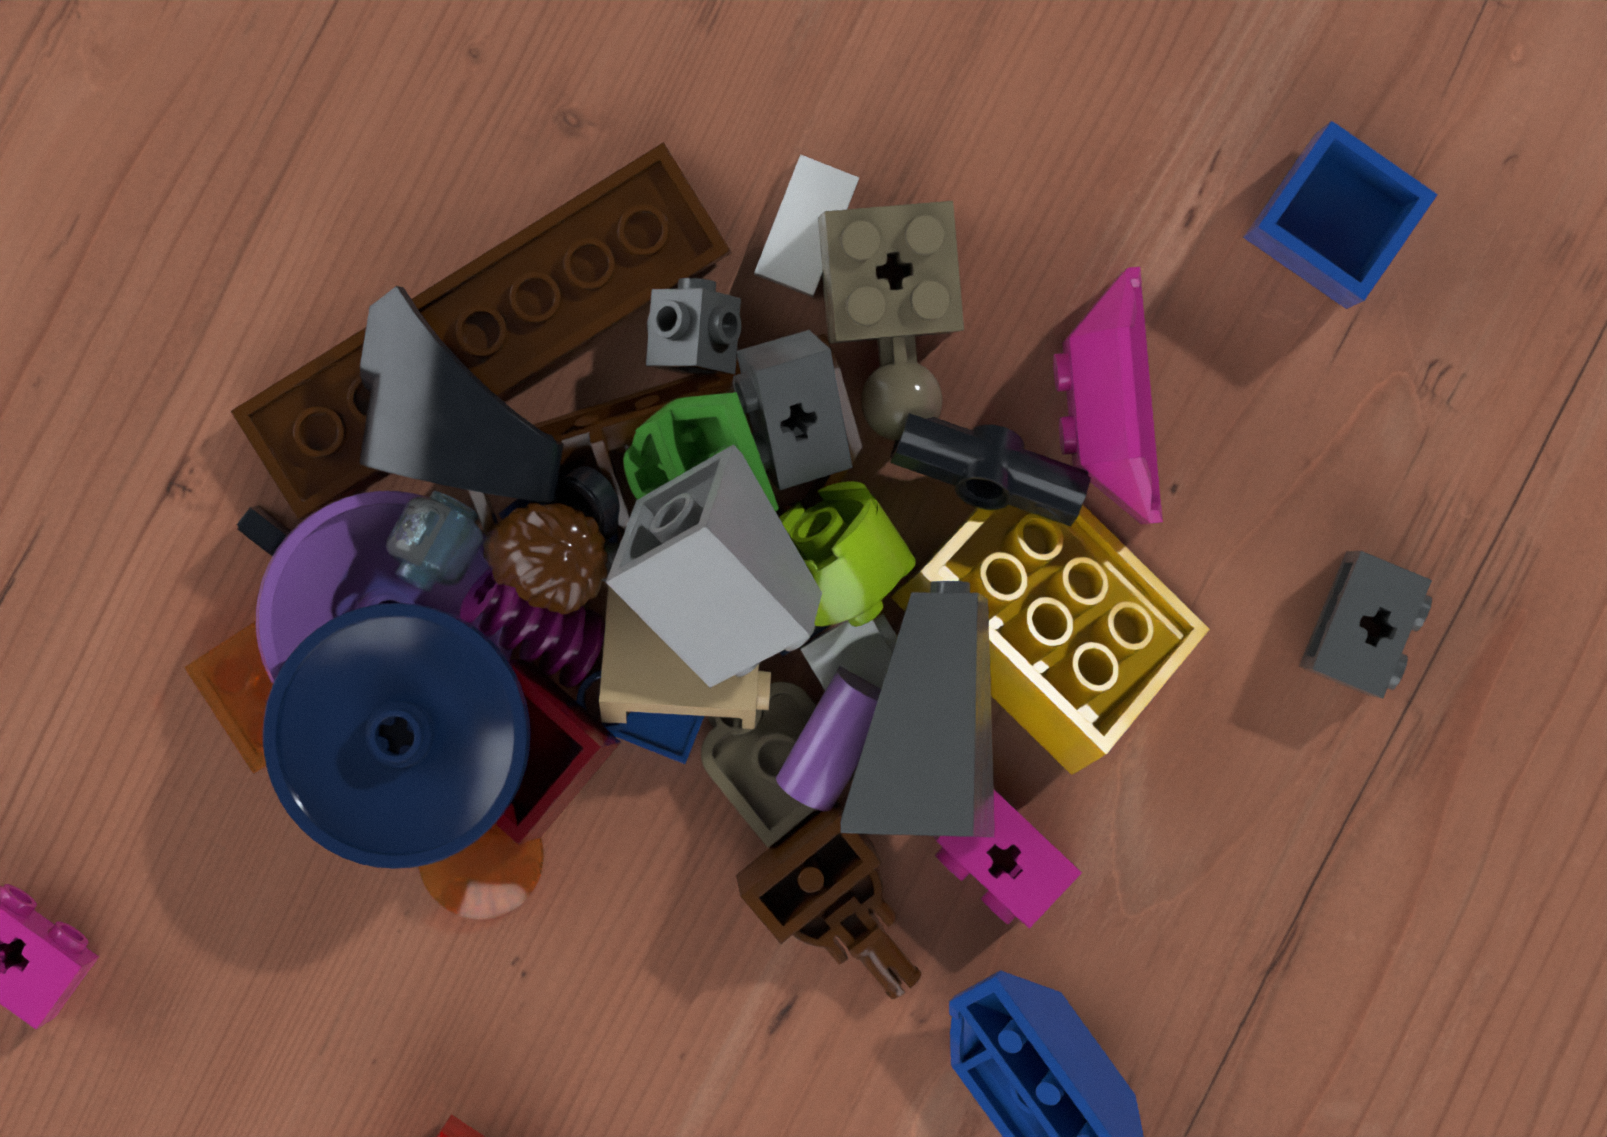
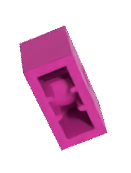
[933,790,1082,929]
[0,884,99,1029]

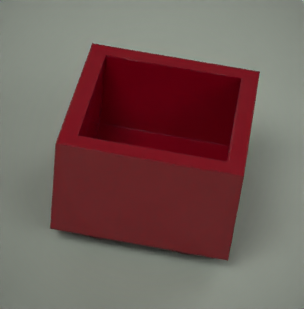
[496,659,621,845]

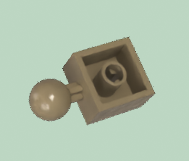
[818,201,964,441]

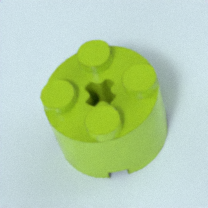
[779,481,916,627]

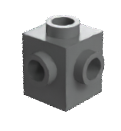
[646,278,741,374]

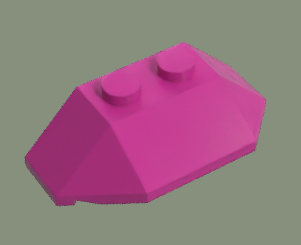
[1053,267,1163,524]

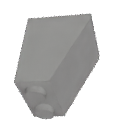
[606,444,822,688]

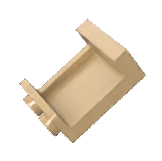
[599,585,771,729]

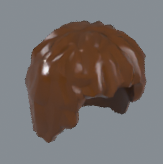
[483,501,607,615]

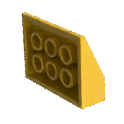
[891,504,1210,775]

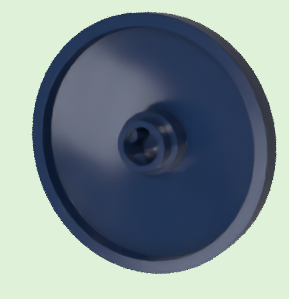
[263,603,531,869]

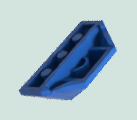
[949,970,1144,1137]

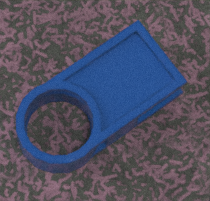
[576,670,704,764]

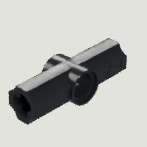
[890,413,1091,527]

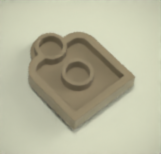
[701,682,858,848]

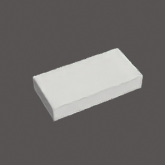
[754,154,859,298]

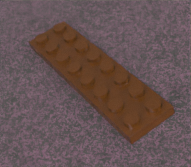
[231,142,731,520]

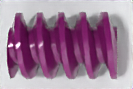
[460,567,605,688]

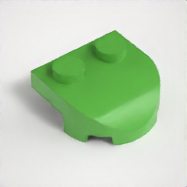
[623,392,779,512]

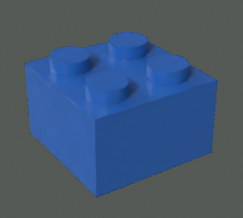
[1243,121,1438,309]

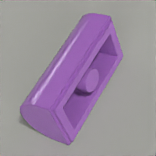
[776,666,881,811]

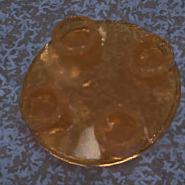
[418,824,544,919]

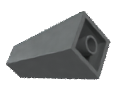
[841,581,994,837]

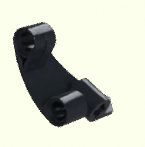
[359,286,564,502]

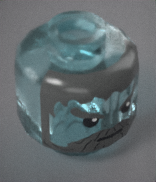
[386,491,483,592]

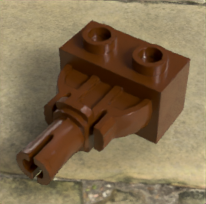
[736,800,921,999]

